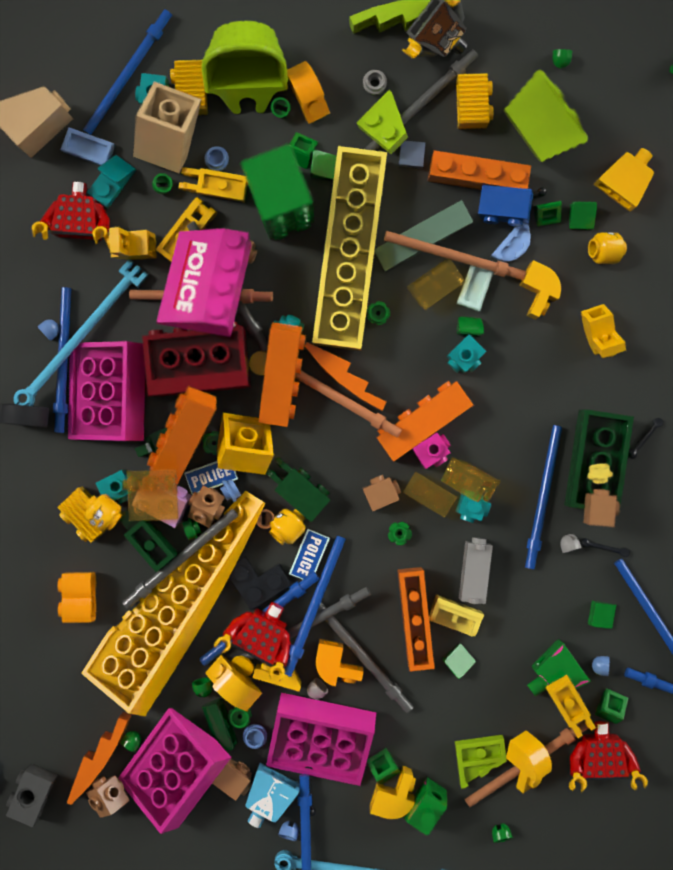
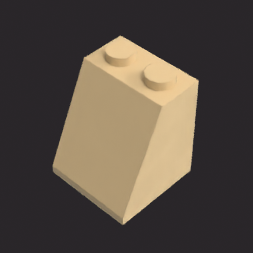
[133,82,201,173]
[0,86,73,158]

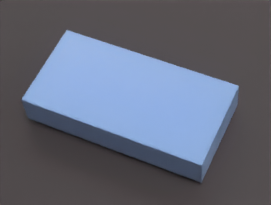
[60,127,116,166]

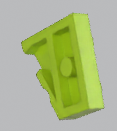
[357,90,408,154]
[455,735,507,789]

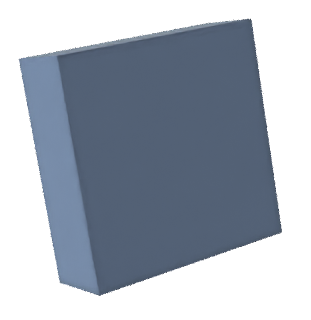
[399,141,425,169]

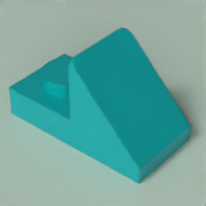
[87,155,136,208]

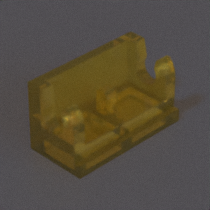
[407,259,465,310]
[441,457,500,502]

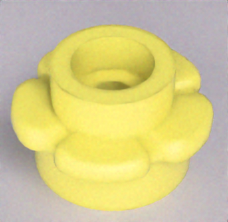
[588,464,613,483]

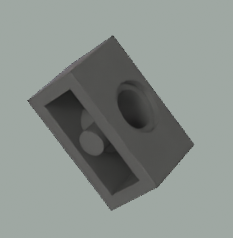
[6,764,58,827]

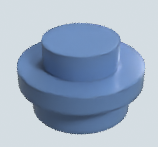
[205,146,229,171]
[220,479,241,502]
[243,724,267,749]

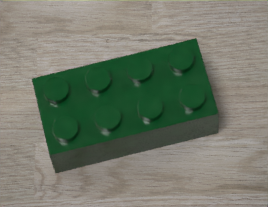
[564,409,634,512]

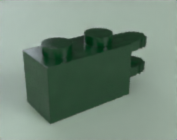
[266,457,331,522]
[120,508,179,572]

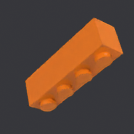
[428,150,531,190]
[258,322,306,427]
[376,381,473,462]
[147,386,216,486]
[398,567,434,672]

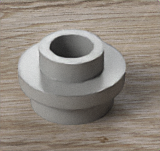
[363,70,387,95]

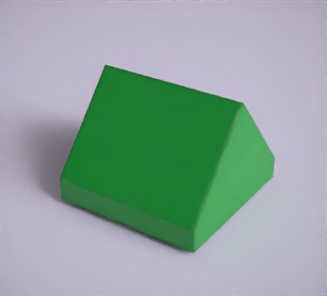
[533,201,562,226]

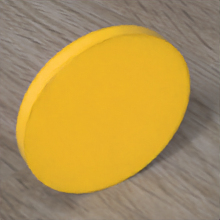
[249,351,267,375]
[231,656,254,676]

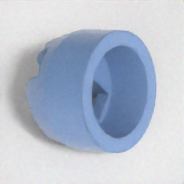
[38,320,59,341]
[592,656,609,676]
[278,821,299,841]

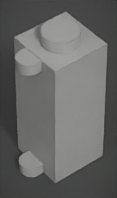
[459,537,493,604]

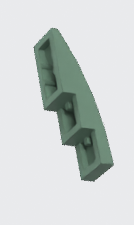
[374,200,473,272]

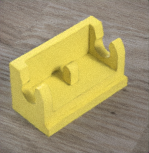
[429,594,484,637]

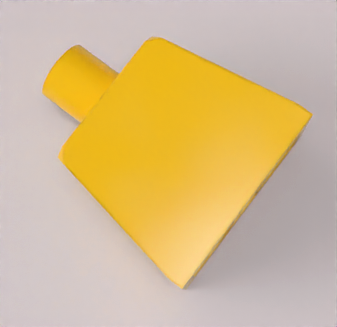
[593,148,654,211]

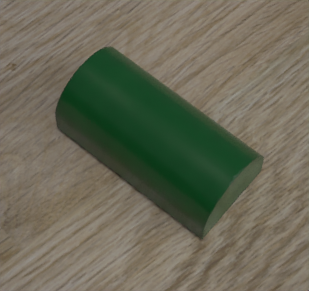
[202,697,238,752]

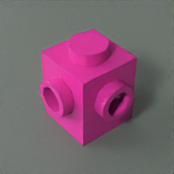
[412,432,451,469]

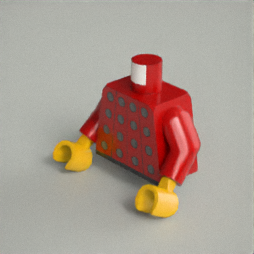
[32,182,110,244]
[214,602,291,682]
[569,721,647,792]

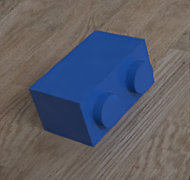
[478,185,533,227]

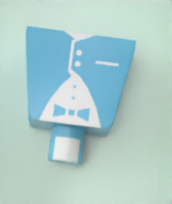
[245,763,300,828]

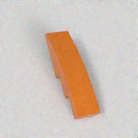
[305,342,386,411]
[67,712,132,805]

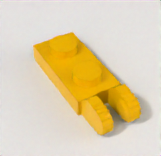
[178,167,248,203]
[546,675,596,738]

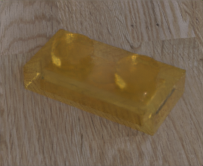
[403,472,457,518]

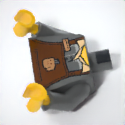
[402,0,467,58]

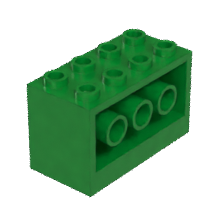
[241,143,314,240]

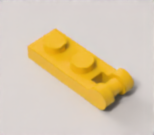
[155,197,217,262]

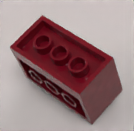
[142,322,252,397]

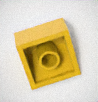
[217,413,274,475]

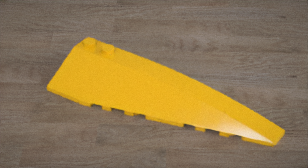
[81,491,265,717]

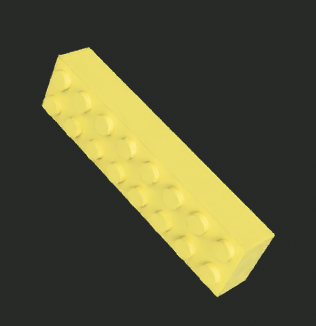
[312,146,387,351]

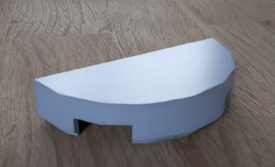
[491,224,531,262]

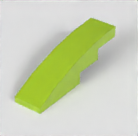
[349,0,431,34]

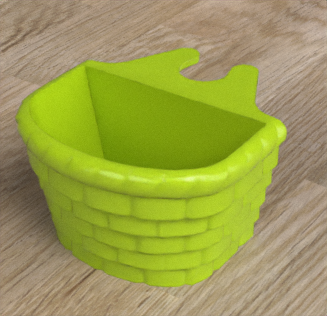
[202,21,288,114]
[504,70,588,162]

